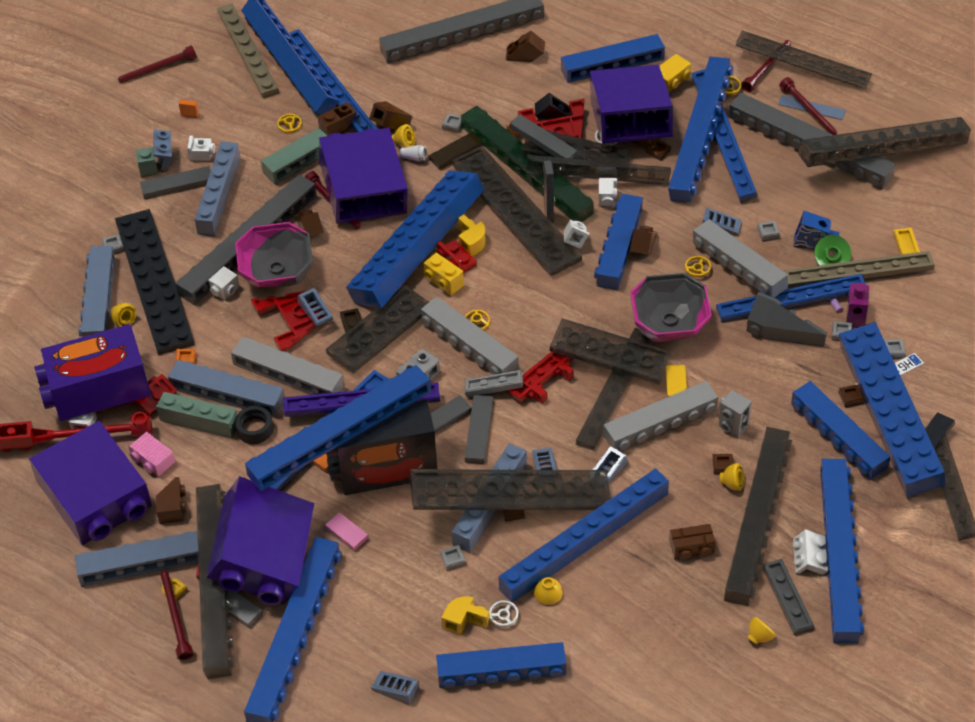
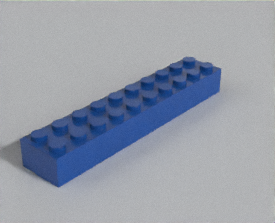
[346,170,484,308]
[839,322,945,497]

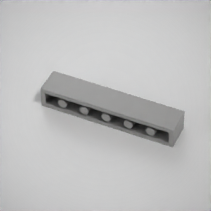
[693,219,788,298]
[421,297,519,375]
[231,336,344,395]
[603,381,718,451]

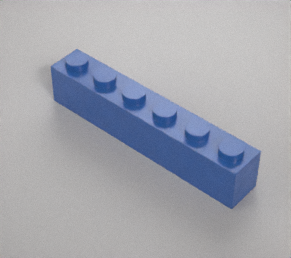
[561,34,665,83]
[594,194,643,290]
[791,381,891,480]
[436,642,566,688]

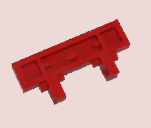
[507,344,574,404]

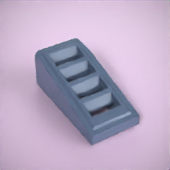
[702,208,741,236]
[297,288,333,326]
[587,446,629,488]
[532,448,558,484]
[371,671,419,705]

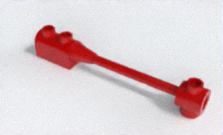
[0,412,153,453]

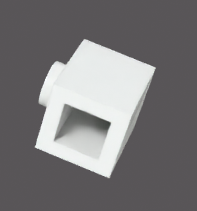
[209,266,239,300]

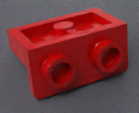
[436,239,477,274]
[131,374,178,416]

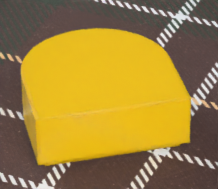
[162,578,187,600]

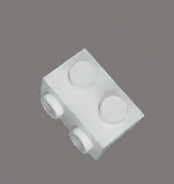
[793,529,828,575]

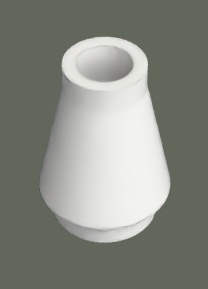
[400,145,427,162]

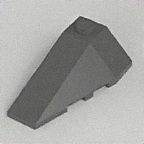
[746,292,827,347]

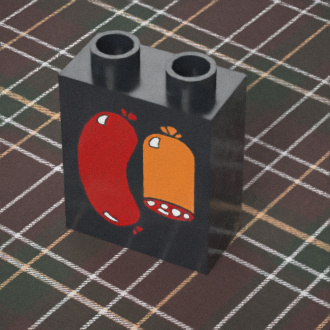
[326,399,438,496]

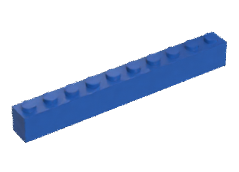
[241,0,339,115]
[668,57,733,202]
[245,365,431,492]
[820,459,864,643]
[498,468,669,603]
[244,537,342,722]

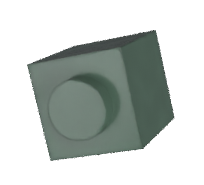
[135,147,158,177]

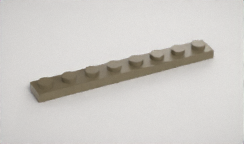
[217,3,279,98]
[784,251,934,289]

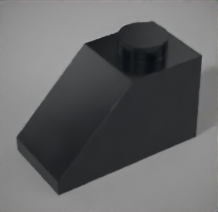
[535,93,571,121]

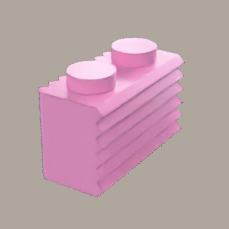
[129,432,175,476]

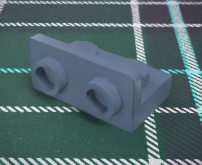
[153,129,172,171]

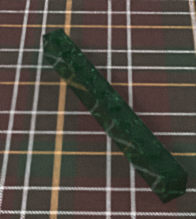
[461,105,594,222]

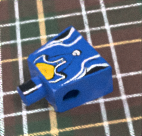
[793,211,839,249]

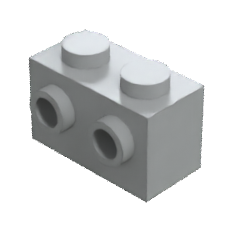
[396,349,440,381]
[718,390,752,437]

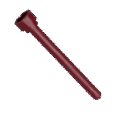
[741,40,791,93]
[118,45,197,83]
[779,77,837,136]
[305,171,361,229]
[161,571,194,660]

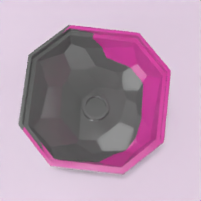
[235,222,313,287]
[630,273,712,342]

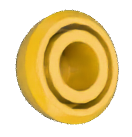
[392,124,415,148]
[111,303,136,327]
[719,463,745,491]
[534,577,563,605]
[747,617,776,645]

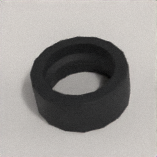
[235,406,273,444]

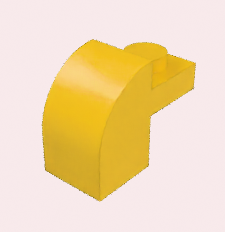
[458,215,486,257]
[441,596,490,635]

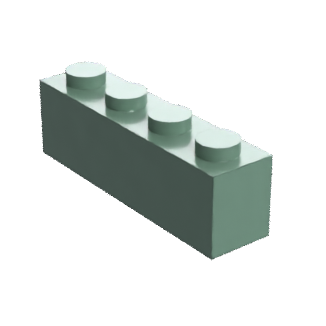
[261,128,327,185]
[156,392,237,438]

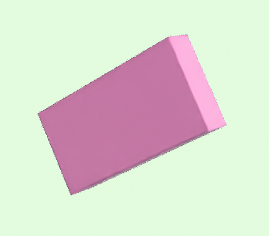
[325,512,369,551]

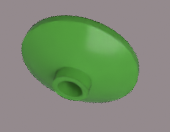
[814,235,851,265]

